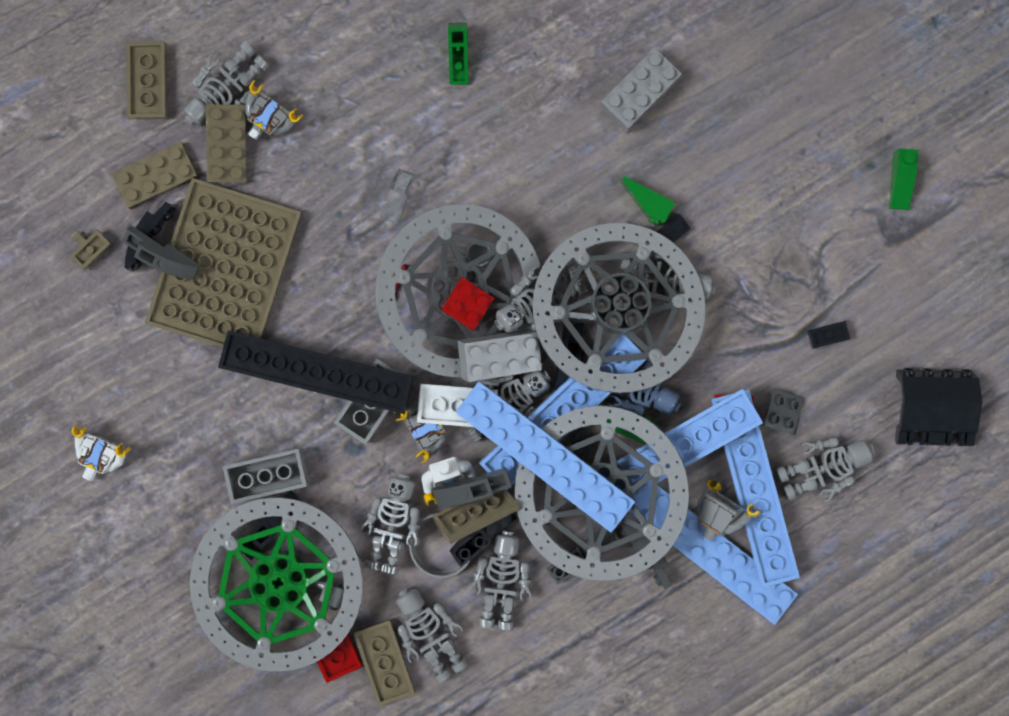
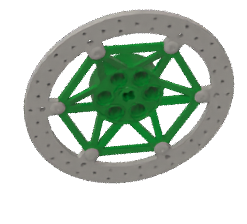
[190,497,363,672]

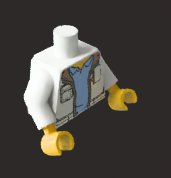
[71,424,131,481]
[421,457,477,506]

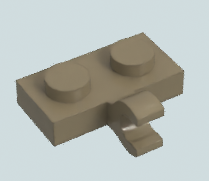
[70,230,112,270]

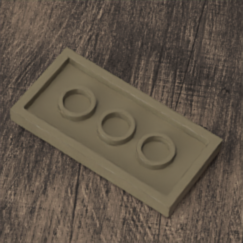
[126,41,167,119]
[206,104,246,183]
[112,142,198,209]
[433,490,520,544]
[353,619,415,707]

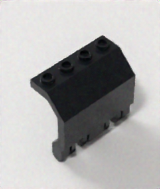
[895,368,983,446]

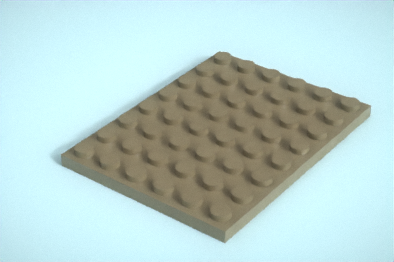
[145,178,302,348]

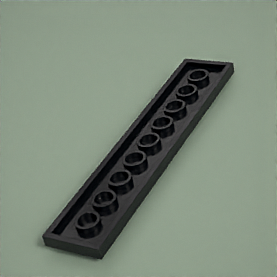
[218,330,414,415]

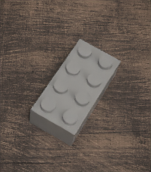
[599,47,682,133]
[458,329,542,382]
[334,359,397,445]
[222,448,310,504]

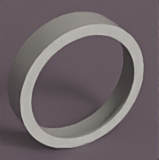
[409,512,470,578]

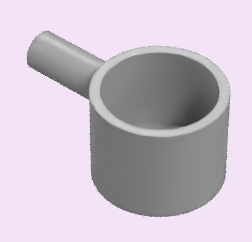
[450,243,492,268]
[312,579,344,611]

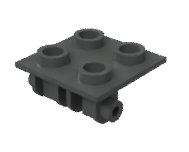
[762,389,804,435]

